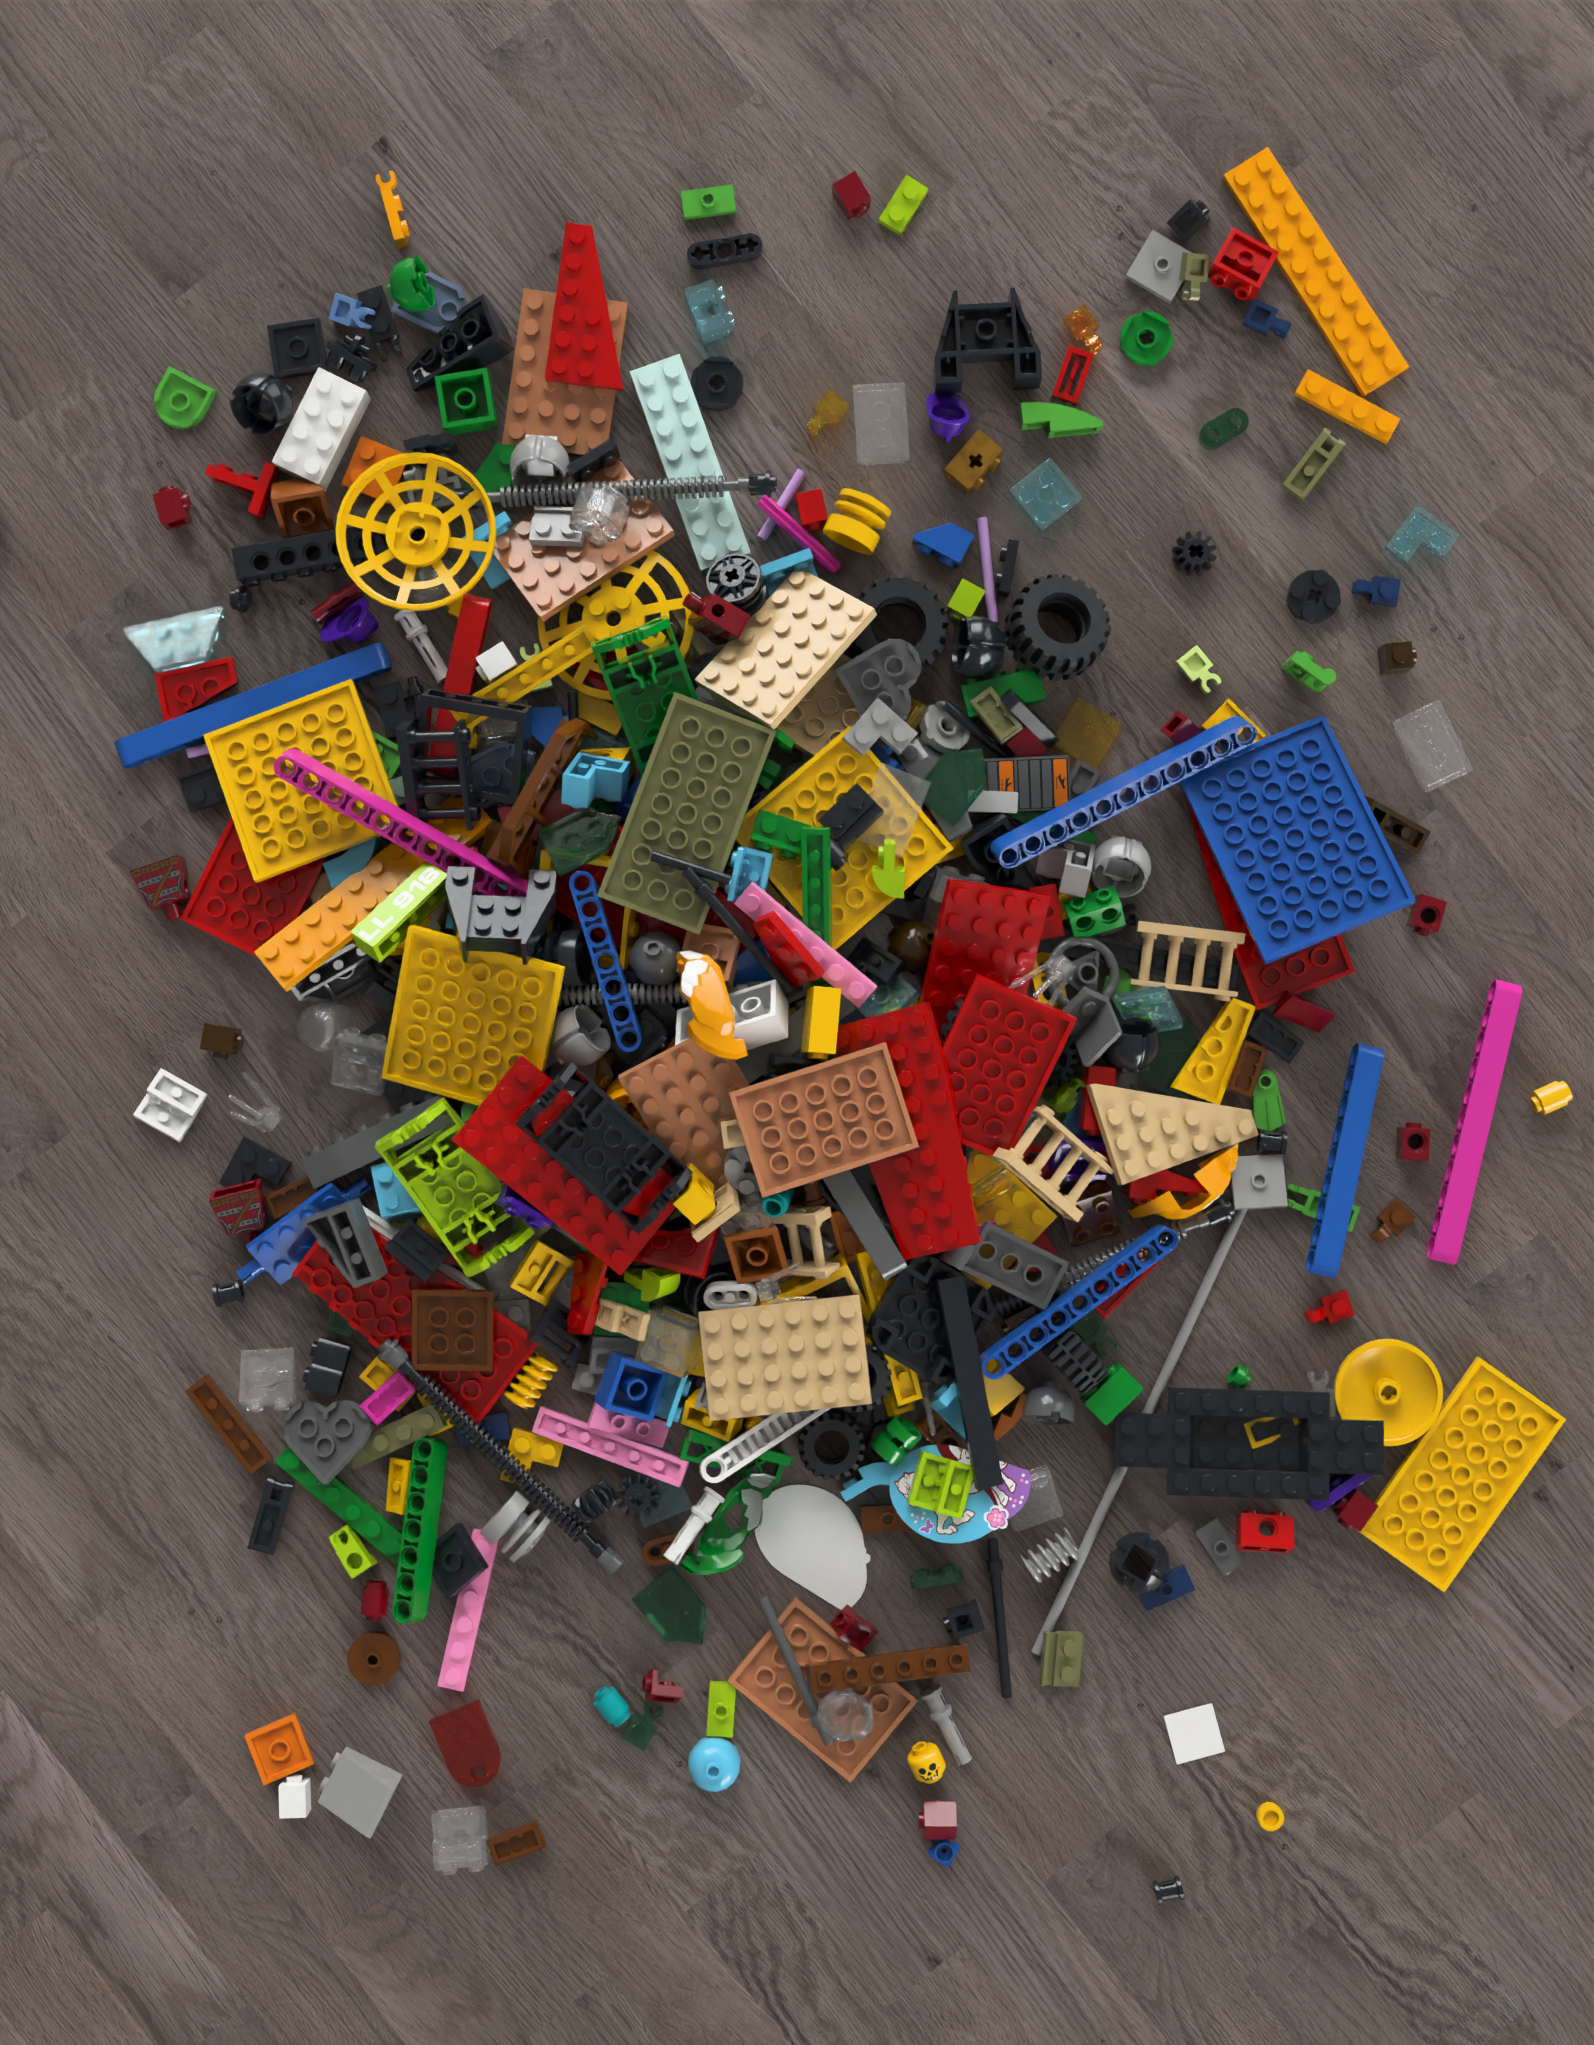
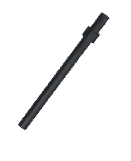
[682,866,794,994]
[987,1538,1012,1698]

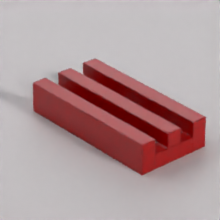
[1051,346,1094,406]

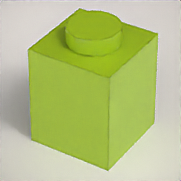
[946,578,986,622]

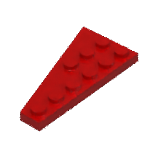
[545,222,624,391]

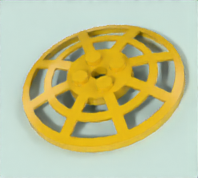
[336,452,497,611]
[538,550,694,701]

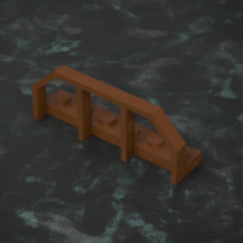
[486,718,599,875]

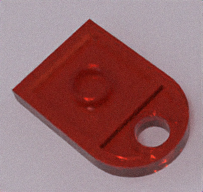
[429,1698,501,1787]

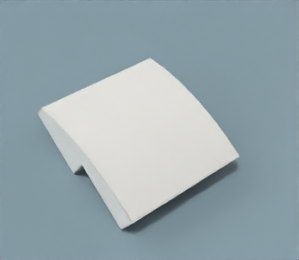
[133,1068,207,1143]

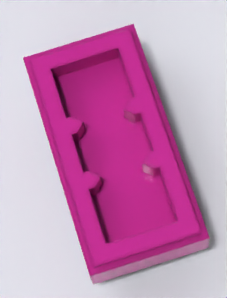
[360,1371,416,1426]

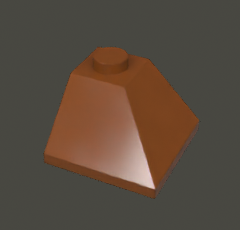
[271,478,336,539]
[724,1226,790,1284]

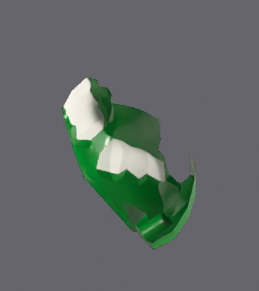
[680,1473,776,1575]

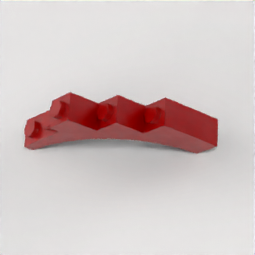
[1078,1065,1208,1204]

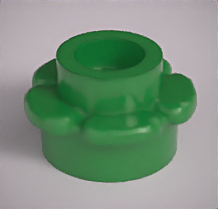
[1227,1365,1251,1389]

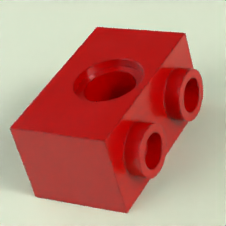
[1236,1509,1294,1554]

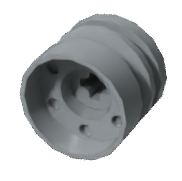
[480,1490,551,1563]

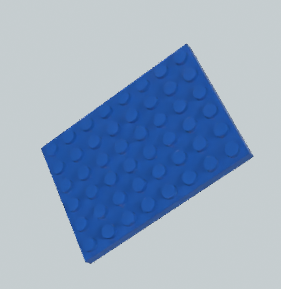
[1179,715,1416,965]

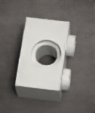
[475,641,519,685]

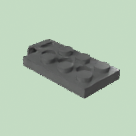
[940,1220,1069,1310]

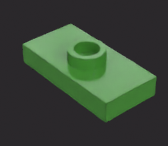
[681,184,736,220]

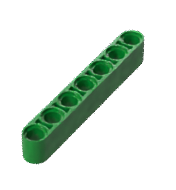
[392,1437,448,1624]

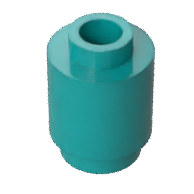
[761,1188,794,1217]
[593,1686,631,1727]

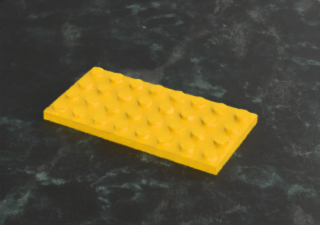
[1356,1357,1566,1592]

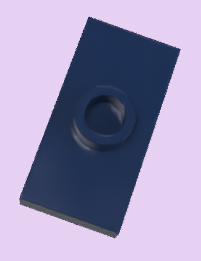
[455,1411,511,1447]
[1139,1564,1195,1612]

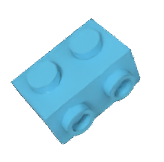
[725,846,774,902]

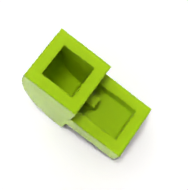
[872,839,905,898]
[624,1267,680,1302]

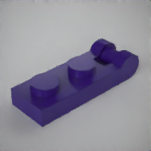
[1305,1474,1373,1511]

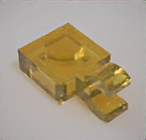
[807,388,850,436]

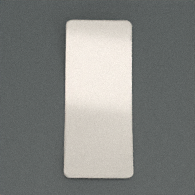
[967,790,1018,813]

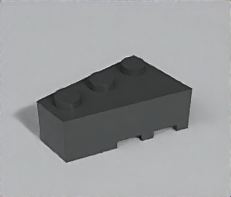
[300,1198,388,1288]

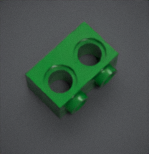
[1063,885,1126,938]

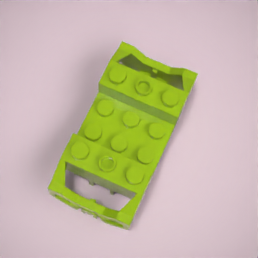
[375,1097,535,1278]

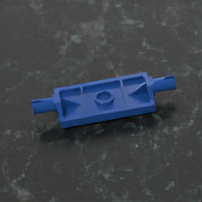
[236,1175,374,1285]

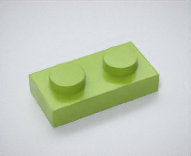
[878,175,929,236]

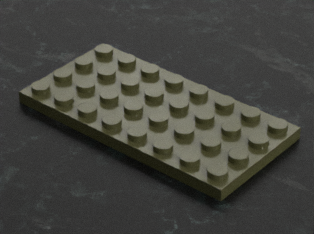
[597,692,776,935]

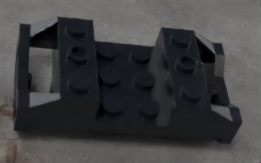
[513,1061,693,1234]

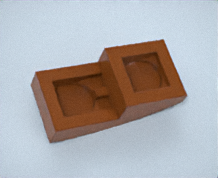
[993,1392,1028,1441]

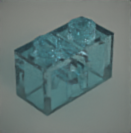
[684,279,736,347]

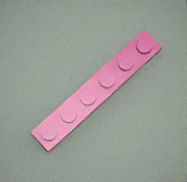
[734,881,877,1008]
[532,1406,690,1487]
[437,1528,499,1692]

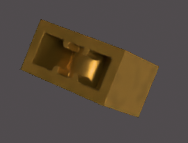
[943,429,1003,496]

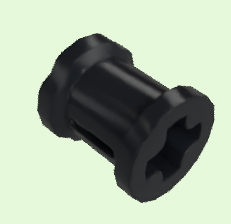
[1257,1129,1288,1155]
[212,1279,245,1307]
[1152,1875,1185,1905]

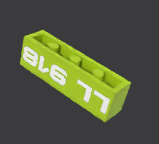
[351,861,447,963]

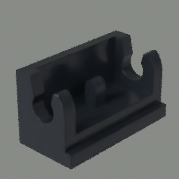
[766,1053,825,1080]

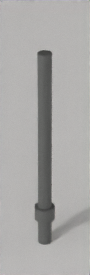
[757,1595,835,1746]

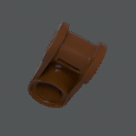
[790,1179,825,1207]
[914,1408,962,1448]

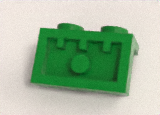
[749,809,811,860]

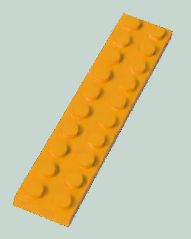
[1222,147,1409,397]
[254,797,496,992]

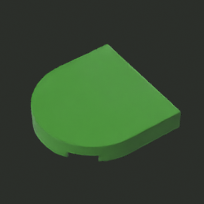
[154,366,217,430]

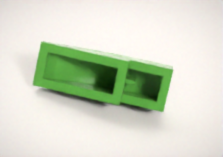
[1019,402,1103,438]

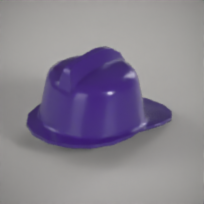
[926,392,970,443]
[320,599,379,642]

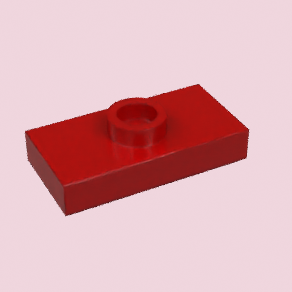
[1029,883,1065,940]

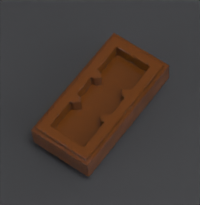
[1226,1040,1268,1099]
[264,1176,320,1221]
[860,1503,913,1533]
[487,1820,547,1866]

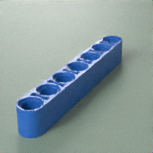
[569,871,643,1052]

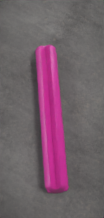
[757,495,842,574]

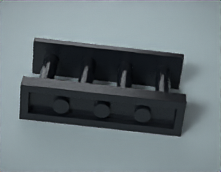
[395,719,481,832]

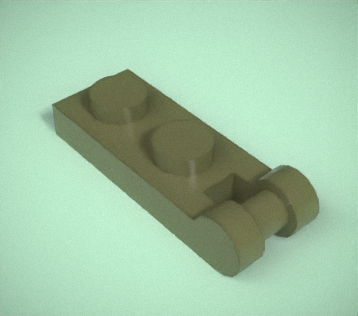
[1281,427,1346,502]

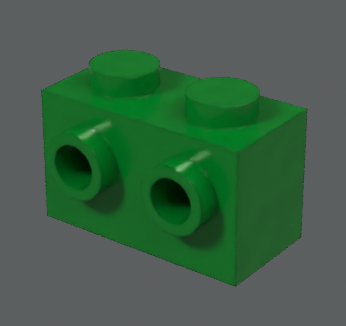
[1080,1361,1144,1426]

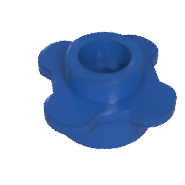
[928,1839,960,1866]

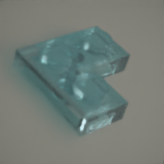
[1384,504,1460,564]
[1114,986,1183,1032]

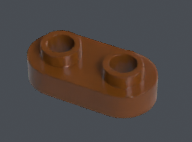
[642,1531,695,1566]

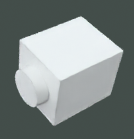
[278,1774,311,1819]

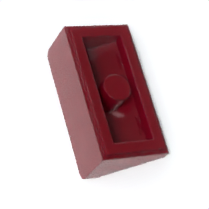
[1273,990,1335,1033]

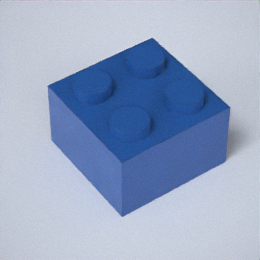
[594,1350,669,1421]

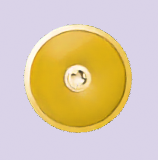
[1334,1339,1443,1446]

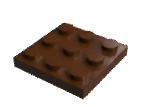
[412,1289,494,1371]

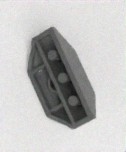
[291,939,385,1003]

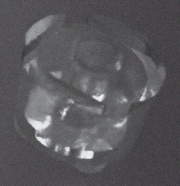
[569,484,630,546]

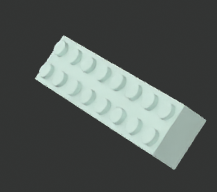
[630,354,751,576]

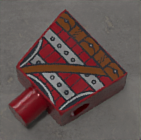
[682,592,750,646]
[130,855,191,921]
[209,1178,267,1245]

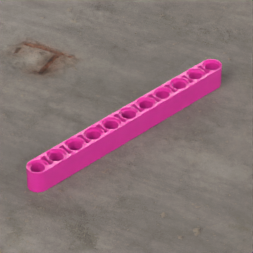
[273,749,528,897]
[1426,979,1522,1265]

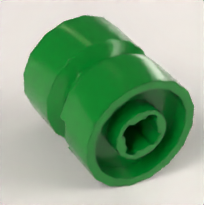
[871,1414,922,1466]

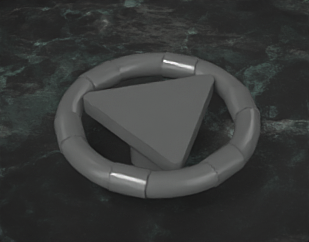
[1045,937,1119,1007]

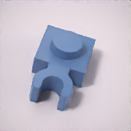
[328,293,375,329]

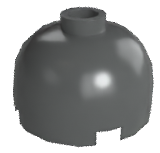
[630,931,682,986]
[1021,1382,1075,1425]

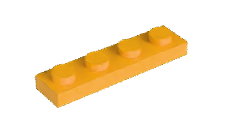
[1294,369,1400,444]

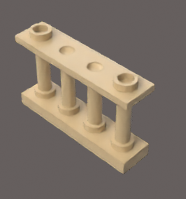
[1129,921,1245,1001]
[993,1104,1114,1222]
[729,1202,840,1280]

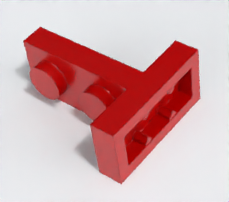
[205,462,281,520]

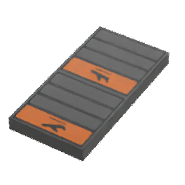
[962,755,1070,813]

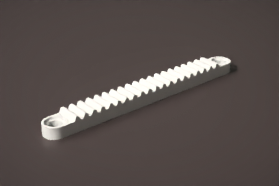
[699,1346,882,1483]

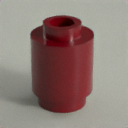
[361,1580,389,1621]

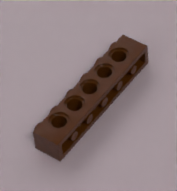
[805,1643,971,1694]

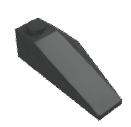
[893,736,972,843]

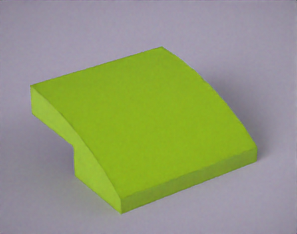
[906,1451,973,1519]

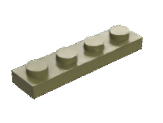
[350,1403,448,1470]

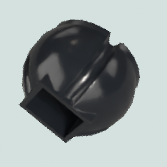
[230,372,293,436]
[951,616,1007,677]
[1102,1019,1161,1074]
[1109,1532,1170,1594]

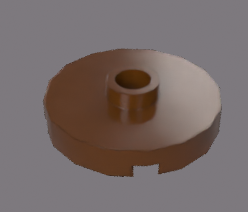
[347,1631,401,1686]

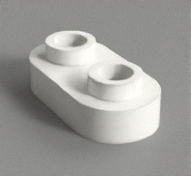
[703,1281,758,1310]

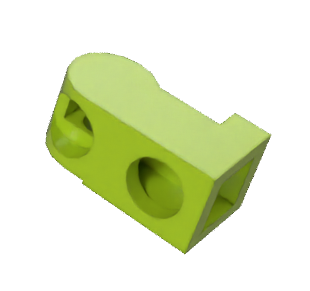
[329,1524,378,1579]

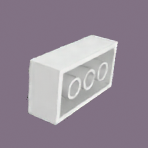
[272,367,371,492]
[675,979,788,1050]

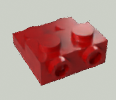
[1208,227,1279,301]

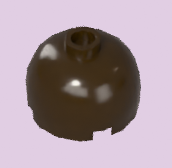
[887,920,935,975]

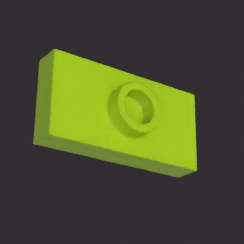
[706,1681,736,1738]

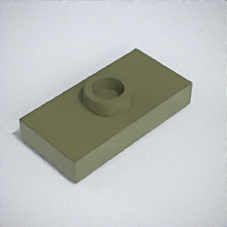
[969,686,1023,745]

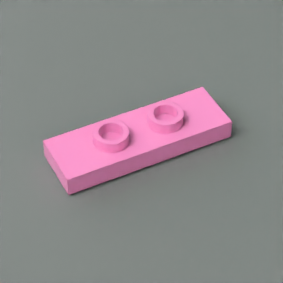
[587,1402,670,1448]

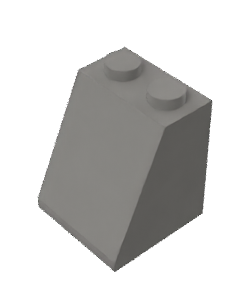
[318,1747,403,1839]

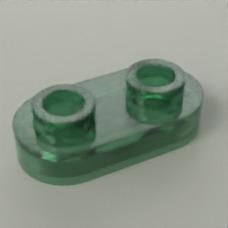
[1198,408,1249,450]
[909,1563,963,1589]

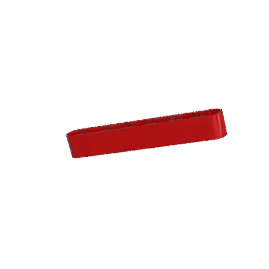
[427,594,492,779]

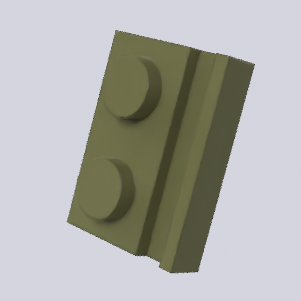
[1039,1631,1083,1687]

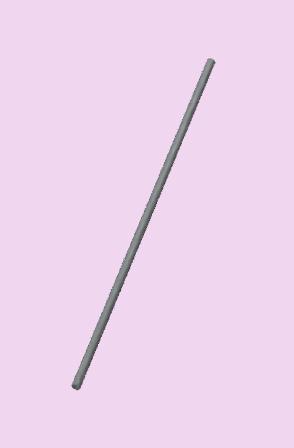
[1031,1210,1247,1656]

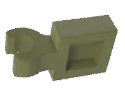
[1179,252,1211,301]

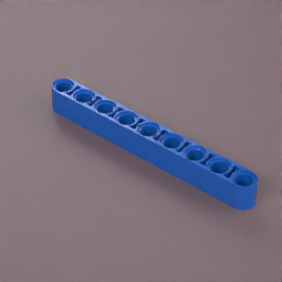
[1306,1043,1384,1278]
[979,1224,1178,1380]

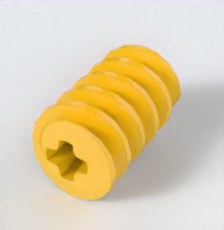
[503,1350,559,1409]

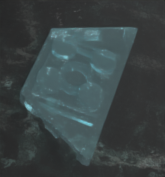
[124,605,226,673]

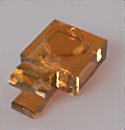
[1062,304,1103,355]

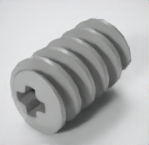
[1020,1528,1079,1583]

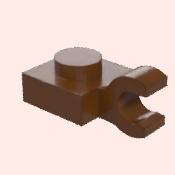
[1369,1198,1416,1244]

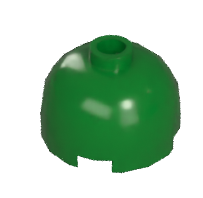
[387,256,436,312]

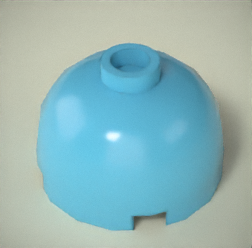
[688,1736,741,1792]

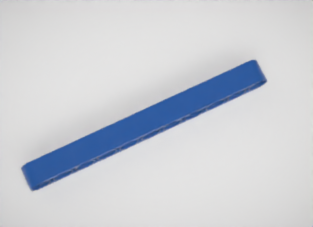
[114,643,392,768]
[990,716,1257,868]

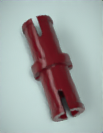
[310,581,363,624]

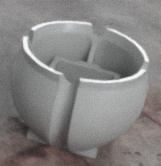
[510,435,570,488]
[1091,834,1151,898]
[550,1004,611,1066]

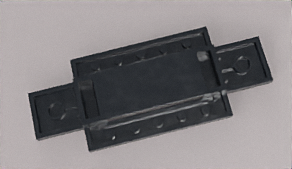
[1114,1387,1384,1500]

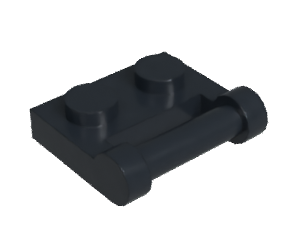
[527,1299,594,1368]

